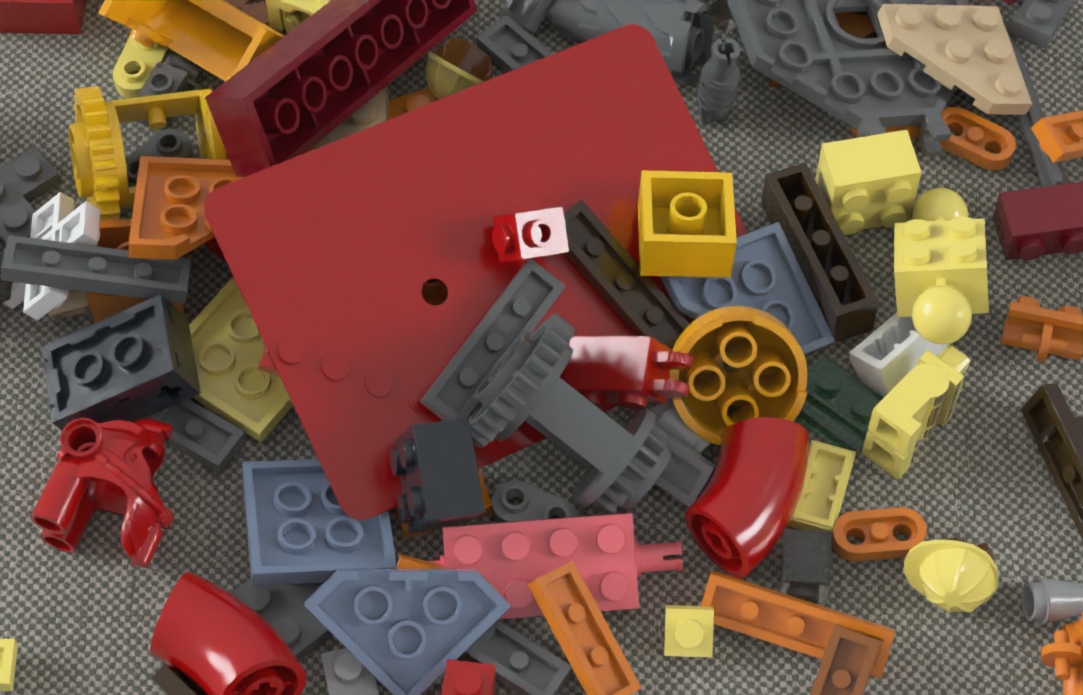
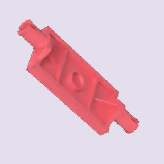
[428,512,683,619]

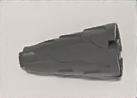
[547,0,714,86]

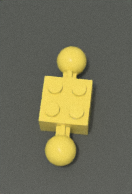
[894,188,989,345]

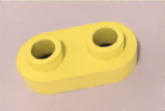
[113,37,172,99]

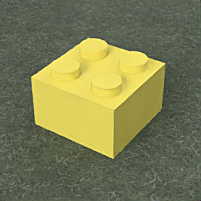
[815,130,922,235]

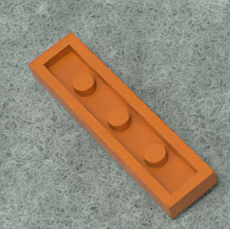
[701,571,896,679]

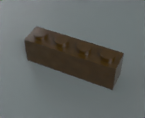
[761,162,879,343]

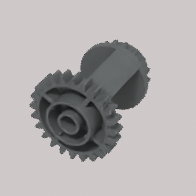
[469,313,672,514]

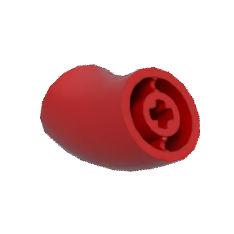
[685,417,809,578]
[150,571,306,695]

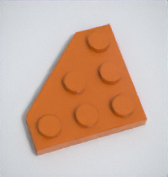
[128,156,244,260]

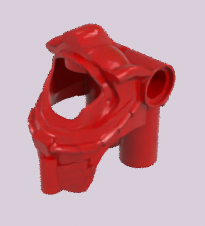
[30,418,175,568]

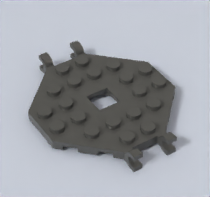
[727,0,969,157]

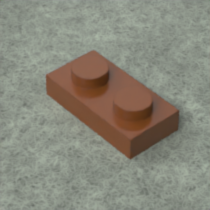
[810,625,883,695]

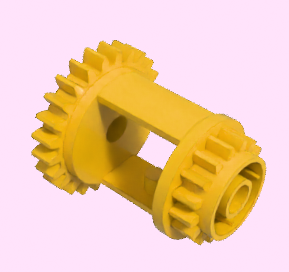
[68,86,229,221]

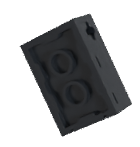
[42,294,201,430]

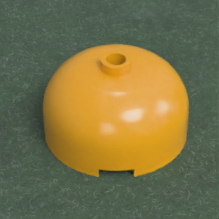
[668,306,808,445]

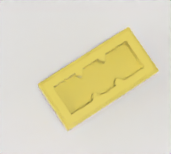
[787,440,856,538]

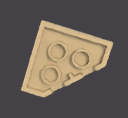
[877,4,1032,115]

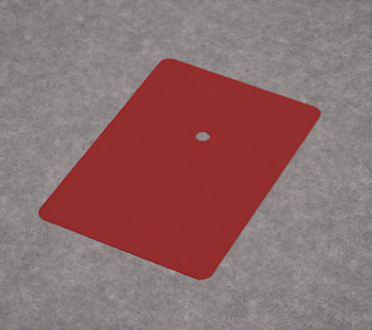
[204,24,748,520]

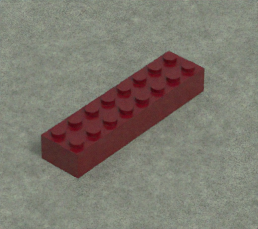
[205,0,478,177]

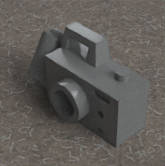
[135,52,203,131]

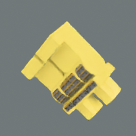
[862,344,971,480]

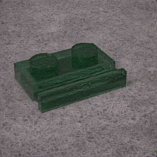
[796,355,884,459]

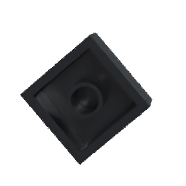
[390,417,485,534]

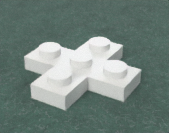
[0,192,101,321]

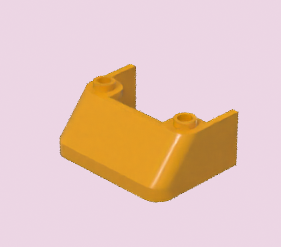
[98,0,285,82]

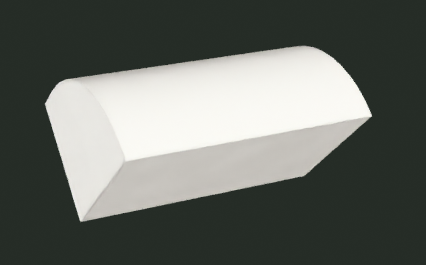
[849,312,950,401]

